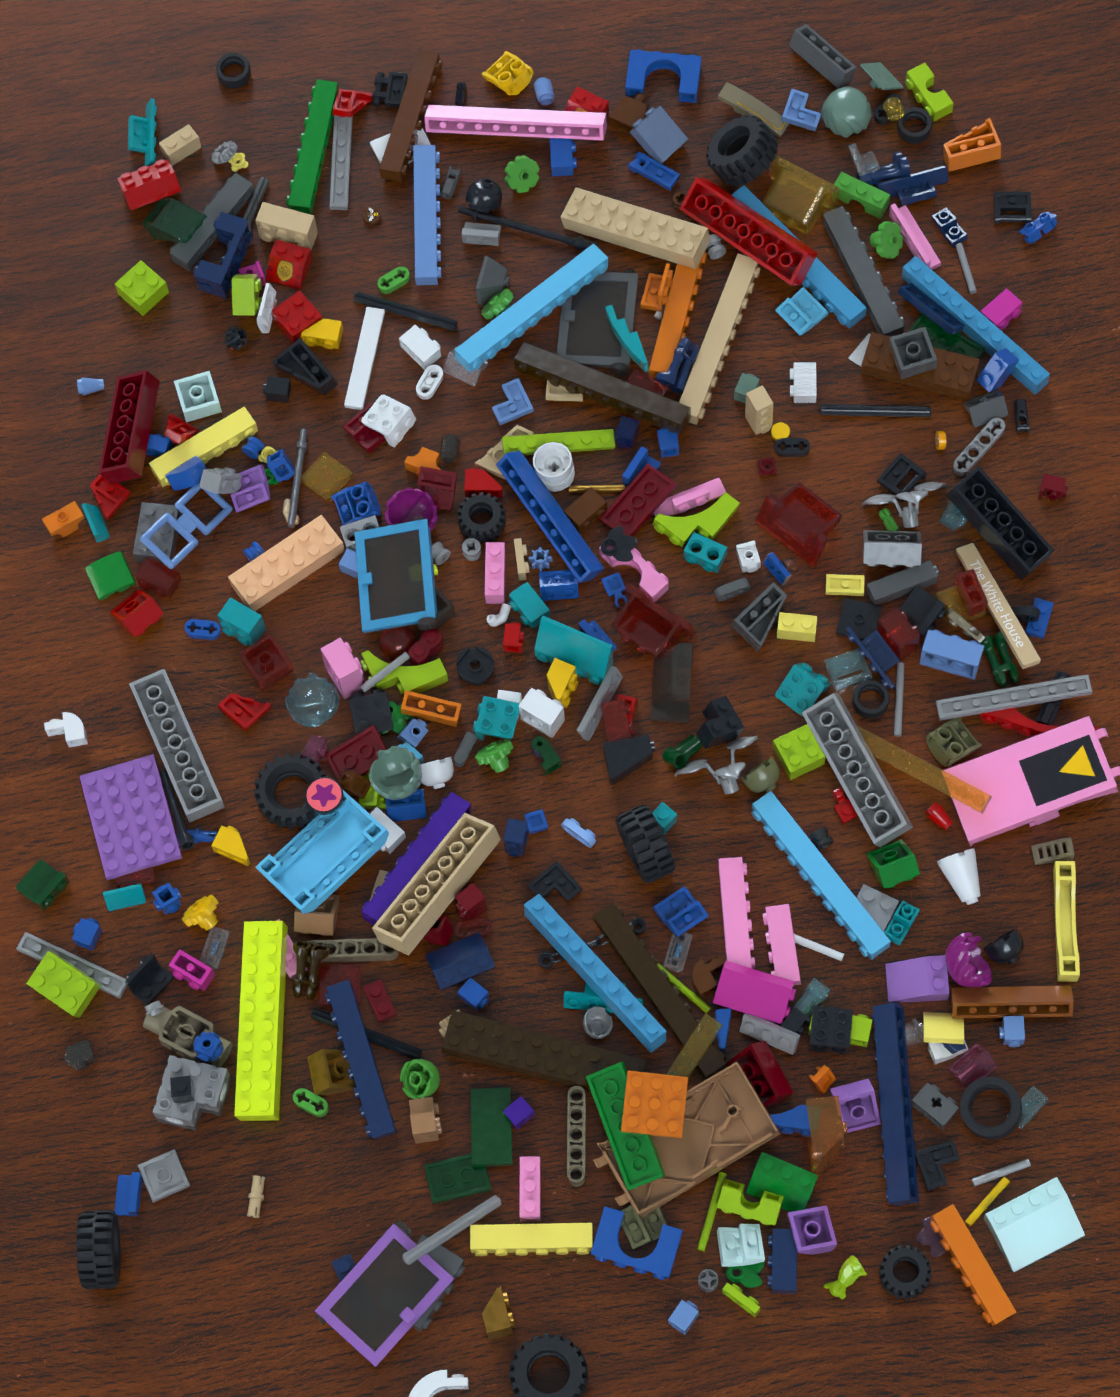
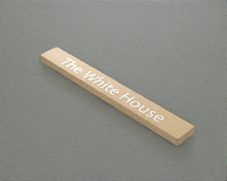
[956,543,1041,669]

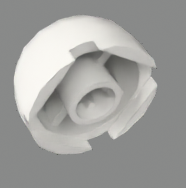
[421,757,454,789]

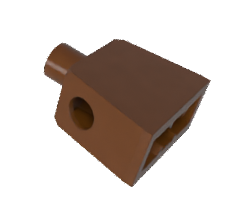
[608,93,648,136]

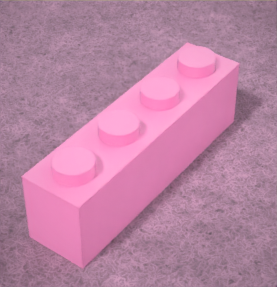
[763,904,801,986]

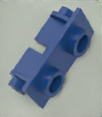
[1019,212,1057,244]

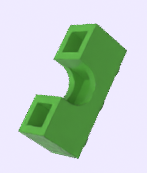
[832,172,890,219]

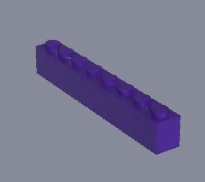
[362,792,471,925]

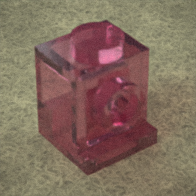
[301,734,328,766]

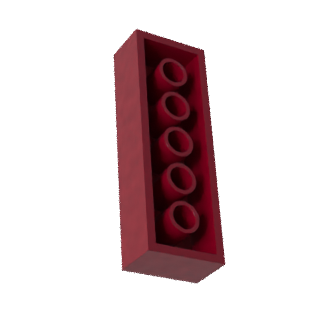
[98,370,160,483]

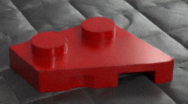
[164,413,200,444]
[218,693,271,732]

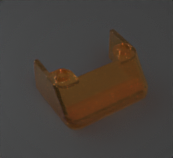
[806,1096,847,1175]

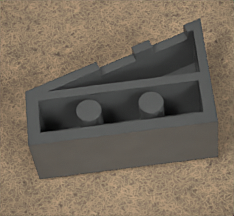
[731,582,787,652]

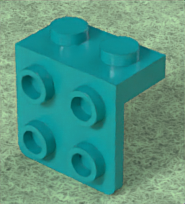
[775,662,831,716]
[473,696,519,740]

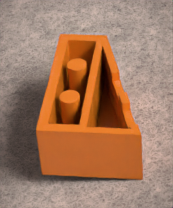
[943,118,1001,172]

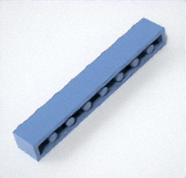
[414,145,441,285]

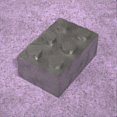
[133,502,182,566]
[862,530,922,568]

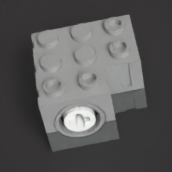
[153,1055,232,1131]

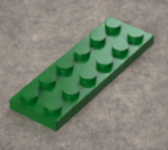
[586,1062,666,1191]

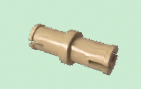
[247,1176,265,1218]

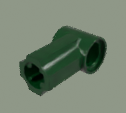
[663,734,702,769]

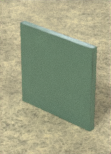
[860,62,903,90]

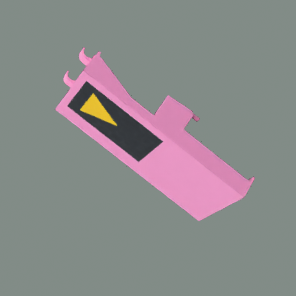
[942,716,1120,846]

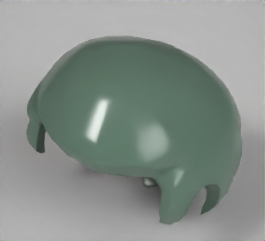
[821,86,872,138]
[369,746,422,800]

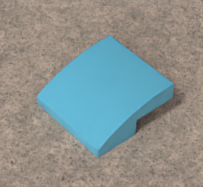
[775,287,829,336]

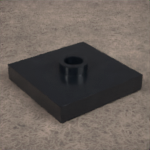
[836,598,882,641]

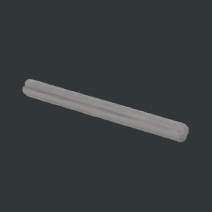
[402,1195,501,1265]

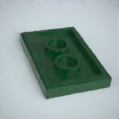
[424,1153,492,1205]

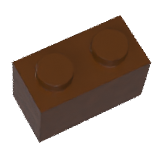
[564,487,607,533]

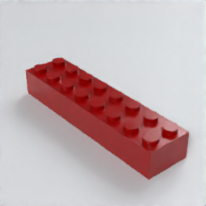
[679,177,818,285]

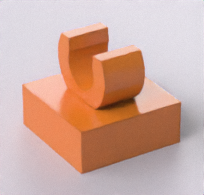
[809,1065,836,1094]

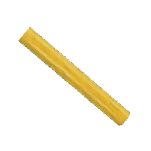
[964,1177,1010,1227]

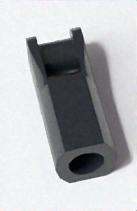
[1014,399,1029,433]

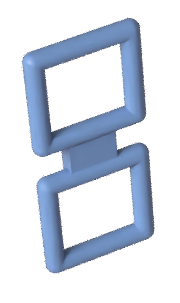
[140,483,232,569]

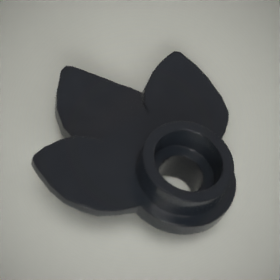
[601,526,638,562]

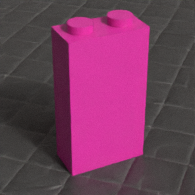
[713,961,796,1024]

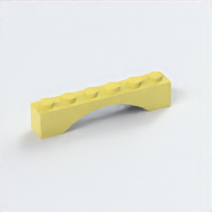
[1053,861,1080,982]

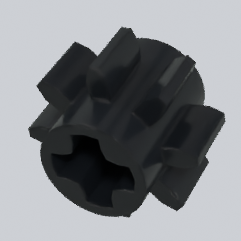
[224,326,247,350]

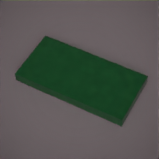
[908,313,985,359]
[470,1087,513,1167]

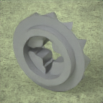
[211,141,237,164]

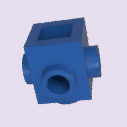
[152,883,182,915]
[193,1032,224,1063]

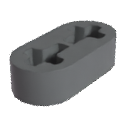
[714,578,751,602]

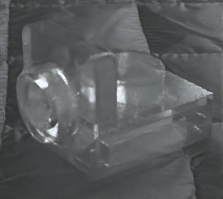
[905,1019,923,1047]

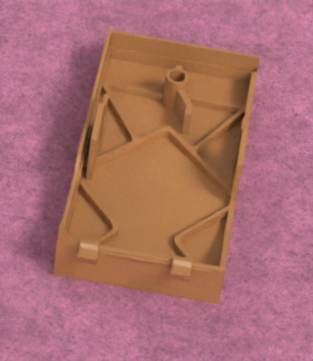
[593,1062,780,1217]

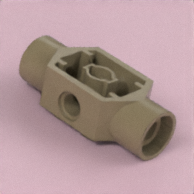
[143,1006,233,1068]

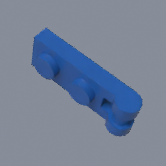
[628,152,680,191]

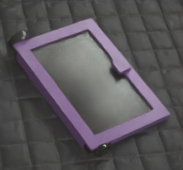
[315,1219,454,1367]

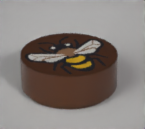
[363,206,381,225]

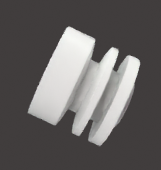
[533,442,575,492]

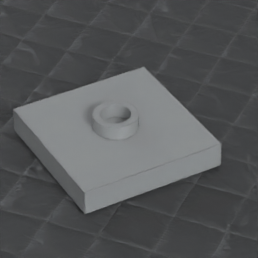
[138,1149,190,1203]

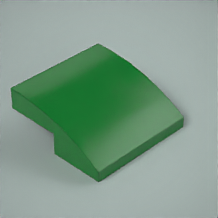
[85,551,136,601]

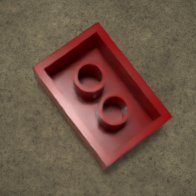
[117,159,181,210]

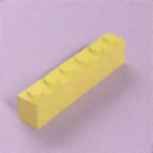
[149,406,258,487]
[470,1223,593,1256]

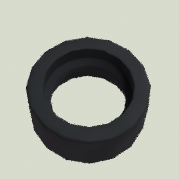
[216,53,251,89]
[897,107,932,144]
[852,680,890,719]

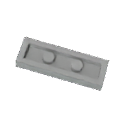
[739,1013,800,1055]

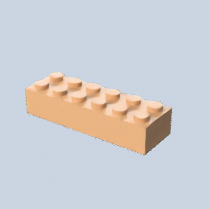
[228,515,345,611]

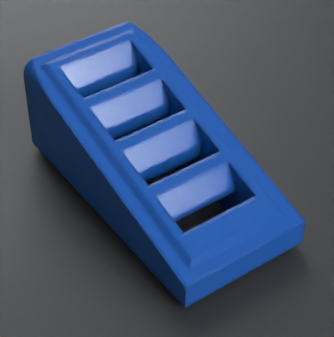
[715,1008,731,1053]

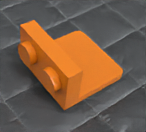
[641,263,673,312]

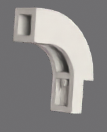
[409,1370,469,1397]

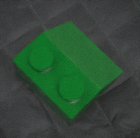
[866,839,920,889]

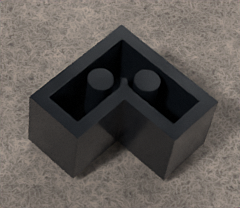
[696,696,745,749]

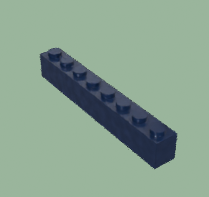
[325,980,397,1141]

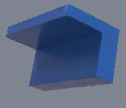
[622,446,660,486]
[385,788,427,822]
[114,1172,143,1217]

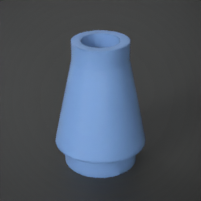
[77,377,104,396]

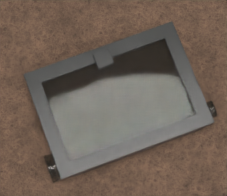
[556,269,639,376]

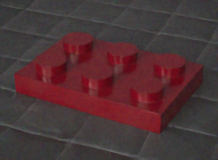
[325,725,387,782]

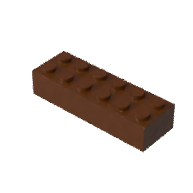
[861,332,980,401]

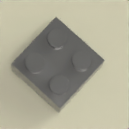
[889,327,937,379]

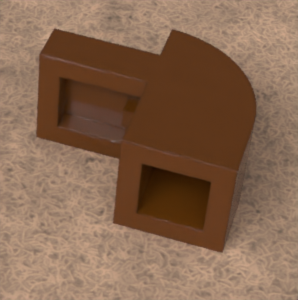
[692,956,726,999]

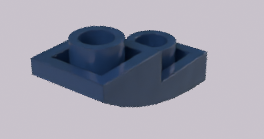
[931,207,968,248]

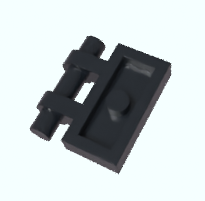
[372,72,408,108]

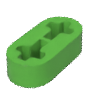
[378,267,410,294]
[293,1088,329,1117]

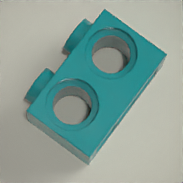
[683,532,728,573]

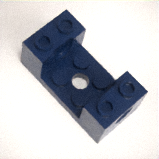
[193,212,253,299]

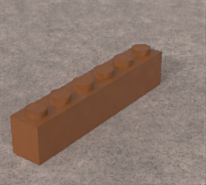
[951,986,1074,1018]

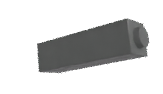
[866,560,939,606]

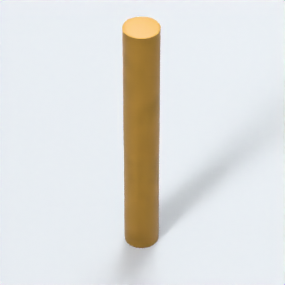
[569,485,625,493]

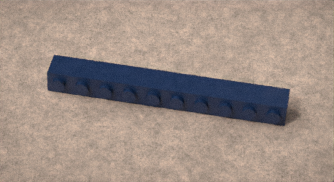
[872,1002,919,1206]

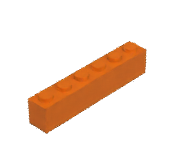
[930,1204,1016,1326]

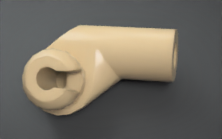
[283,499,299,525]

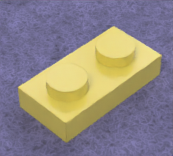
[826,574,865,596]

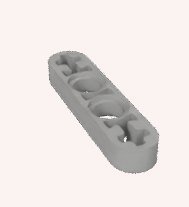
[953,418,1005,476]

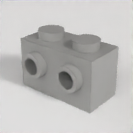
[199,467,242,494]

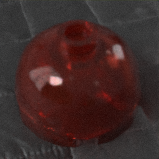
[378,626,416,662]

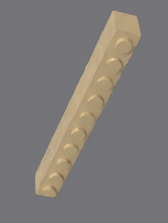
[679,254,761,425]

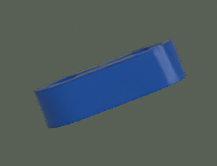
[184,619,221,640]

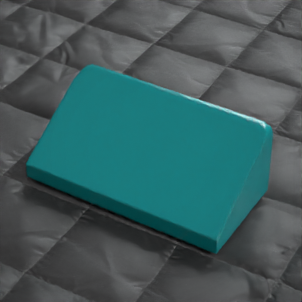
[81,503,110,543]
[103,884,146,911]

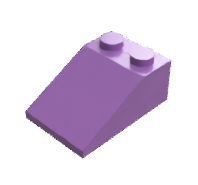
[885,955,949,1003]

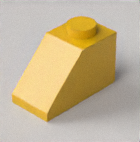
[211,825,250,866]

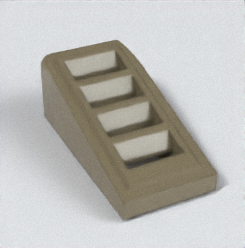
[1031,837,1075,865]

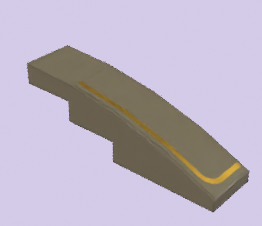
[718,82,789,138]

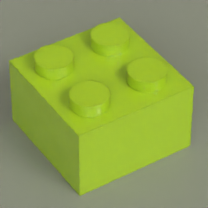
[115,260,169,316]
[232,274,262,315]
[773,724,825,780]

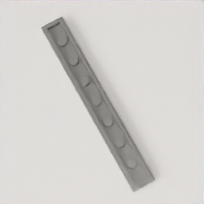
[936,674,1092,721]

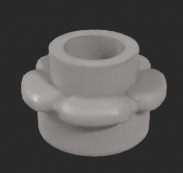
[145,1000,164,1017]

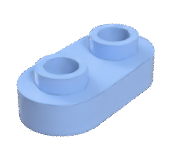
[561,818,596,848]

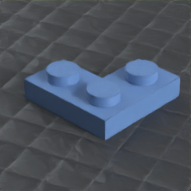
[781,89,821,131]
[492,378,534,425]

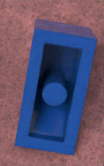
[165,456,207,491]

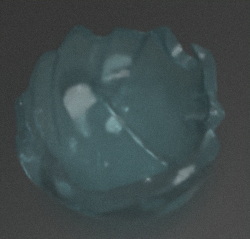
[285,673,339,728]

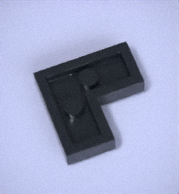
[527,861,583,903]
[915,1140,960,1192]

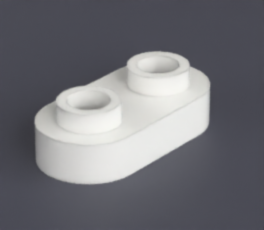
[416,365,443,400]

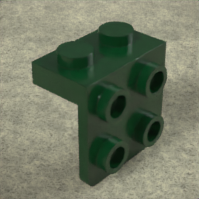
[16,860,70,911]

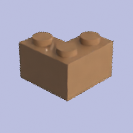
[409,1097,442,1144]

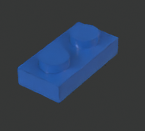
[1025,598,1054,639]

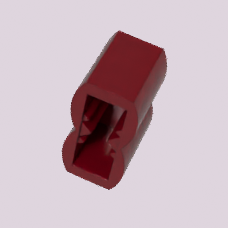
[408,627,444,666]

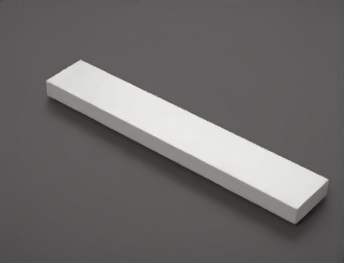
[344,307,385,410]

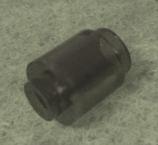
[439,434,461,463]

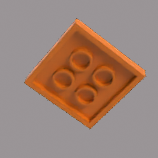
[621,1071,688,1139]

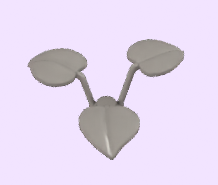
[862,482,947,528]
[675,736,758,795]

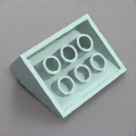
[984,1177,1085,1273]

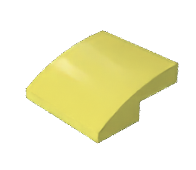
[923,1012,964,1044]

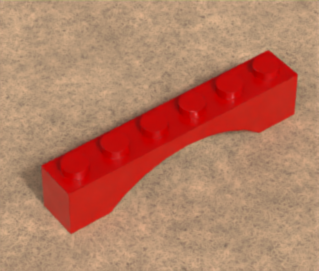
[979,691,1099,736]

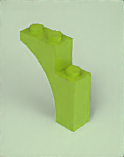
[652,492,740,547]
[360,650,448,694]

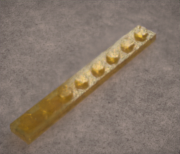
[858,726,992,814]

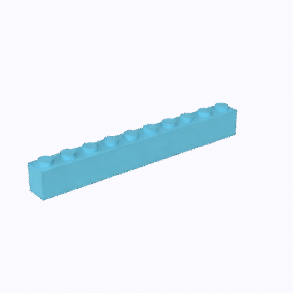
[455,244,608,373]
[751,791,891,960]

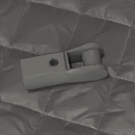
[440,166,462,200]
[454,732,478,767]

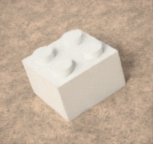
[519,688,565,738]

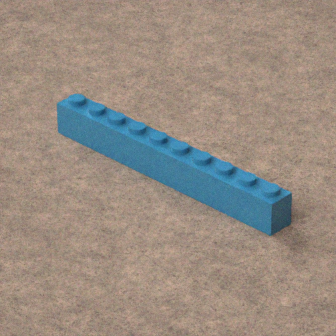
[732,185,867,329]
[902,256,1050,395]
[524,894,666,1053]

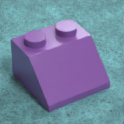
[830,1079,881,1134]
[787,1205,837,1255]

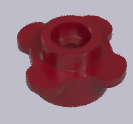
[757,458,777,476]

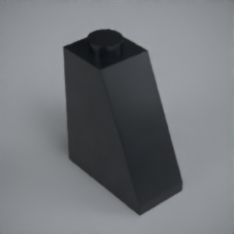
[603,735,655,785]

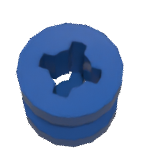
[241,436,265,459]
[243,541,265,562]

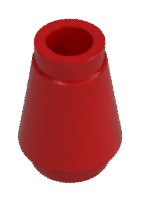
[925,802,953,831]

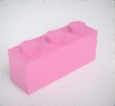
[485,542,506,604]
[520,1156,541,1222]

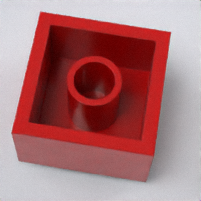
[271,290,323,344]

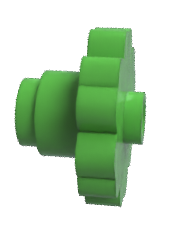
[504,155,540,193]
[870,221,903,259]
[481,289,514,320]
[475,739,514,773]

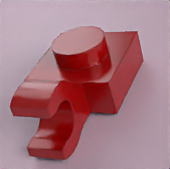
[832,787,859,825]

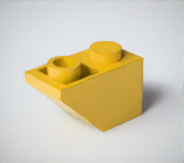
[301,318,343,349]

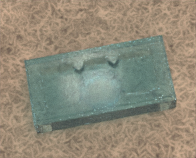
[1007,1086,1049,1129]

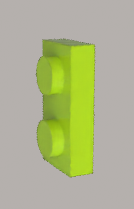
[722,1283,760,1317]

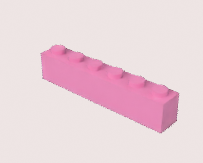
[718,857,755,969]

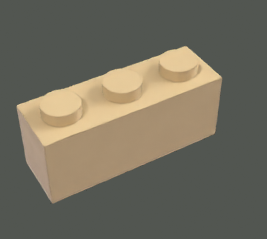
[745,385,774,435]

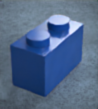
[550,138,577,176]
[976,348,1019,392]

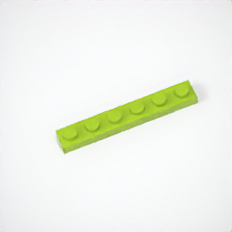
[502,429,615,455]

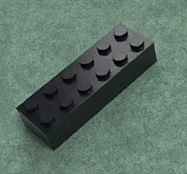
[946,466,1055,580]

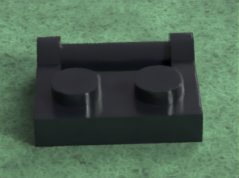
[993,192,1032,224]
[877,453,927,502]

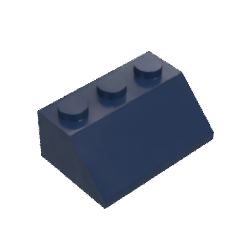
[425,932,495,992]

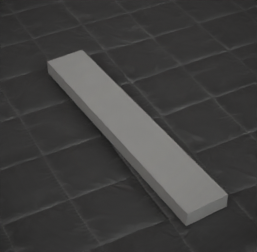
[330,115,353,210]
[16,932,127,999]

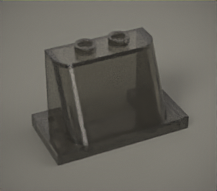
[651,643,693,723]

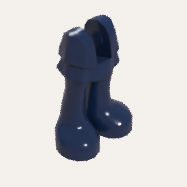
[856,151,910,186]
[655,337,699,394]

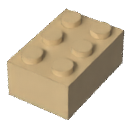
[255,202,318,250]

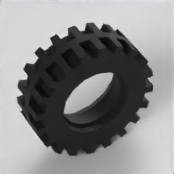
[254,753,326,830]

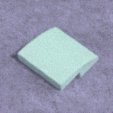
[717,1224,765,1267]

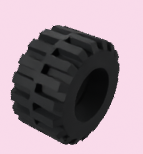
[458,492,506,544]
[879,1245,932,1300]

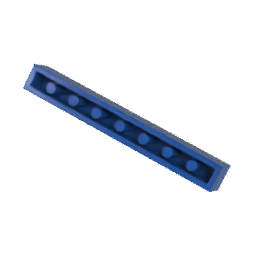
[496,450,604,583]

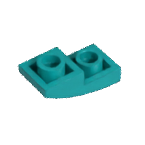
[884,901,920,946]

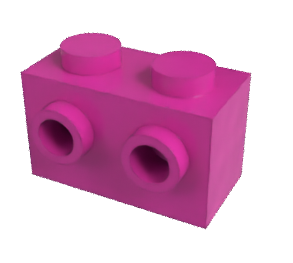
[169,949,215,991]

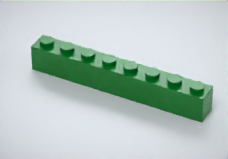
[286,79,339,215]

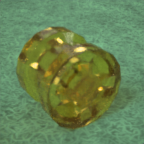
[883,97,904,121]

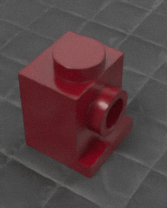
[1038,474,1068,500]

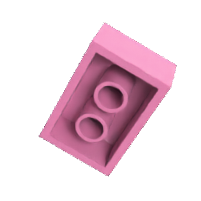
[321,637,365,700]

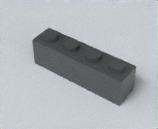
[789,24,857,89]

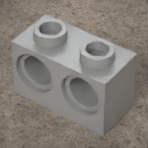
[339,515,384,552]

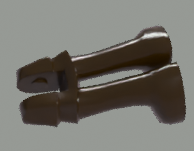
[292,941,330,1000]

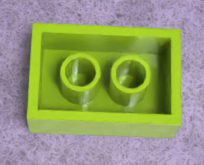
[26,951,101,1018]

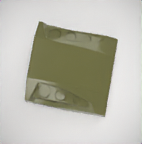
[926,717,982,767]

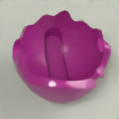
[385,487,438,540]
[945,933,992,988]

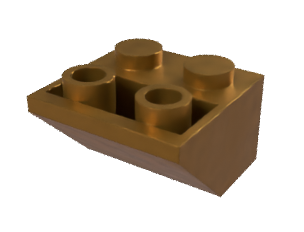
[482,1287,515,1341]

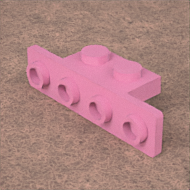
[654,478,726,517]

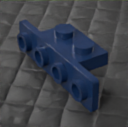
[877,165,948,205]
[846,626,900,690]

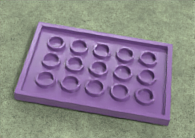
[80,754,182,880]

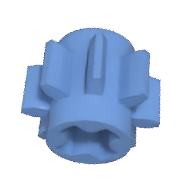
[529,547,552,572]

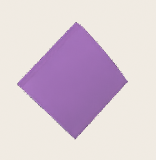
[231,465,270,513]

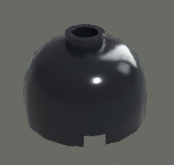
[465,178,502,213]
[983,928,1024,965]

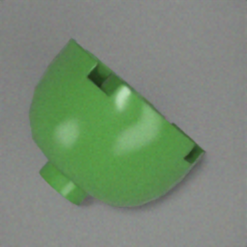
[400,1059,440,1099]

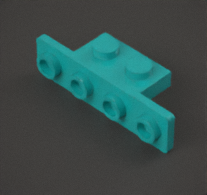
[128,98,157,166]
[563,983,643,1013]

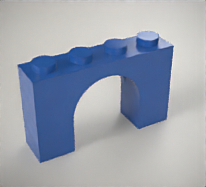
[625,49,702,103]
[591,1206,684,1280]

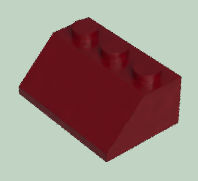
[726,1041,794,1110]

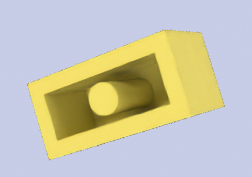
[777,612,817,642]

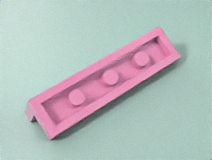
[889,204,941,270]

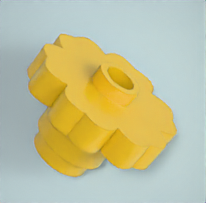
[182,895,219,931]

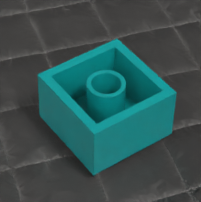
[217,597,266,648]

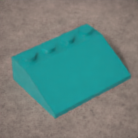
[534,616,614,685]

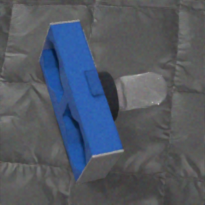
[763,552,794,586]

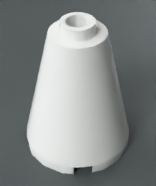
[937,848,981,905]

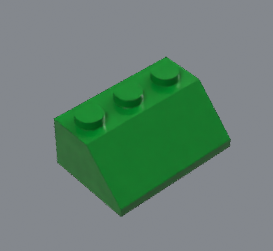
[746,1152,818,1212]

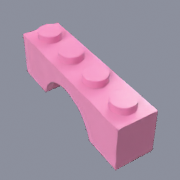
[599,546,669,604]

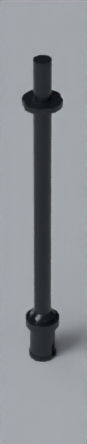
[458,206,598,251]

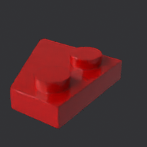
[333,89,373,117]
[90,474,131,520]

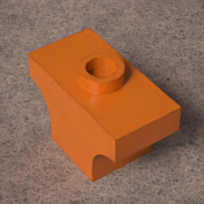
[404,447,441,476]
[42,501,85,538]

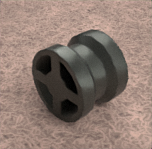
[810,827,834,850]

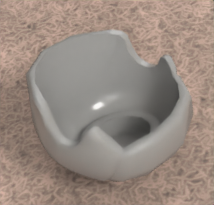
[583,1006,613,1039]

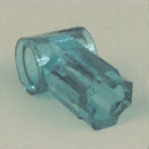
[793,978,831,1016]

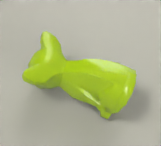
[824,1255,867,1300]

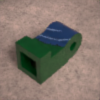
[531,736,562,776]

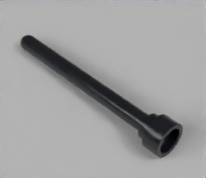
[160,769,195,850]

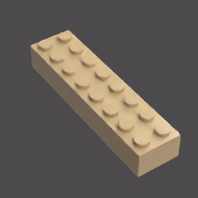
[561,187,711,269]
[372,813,501,956]

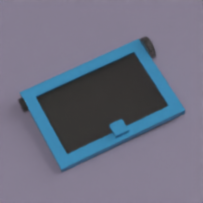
[355,516,437,633]

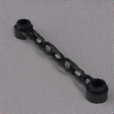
[538,918,646,969]

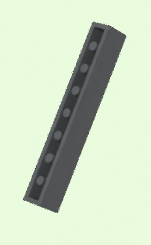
[822,206,905,337]

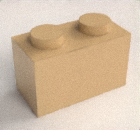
[159,124,201,166]

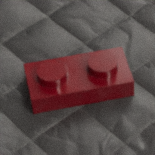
[363,979,397,1023]

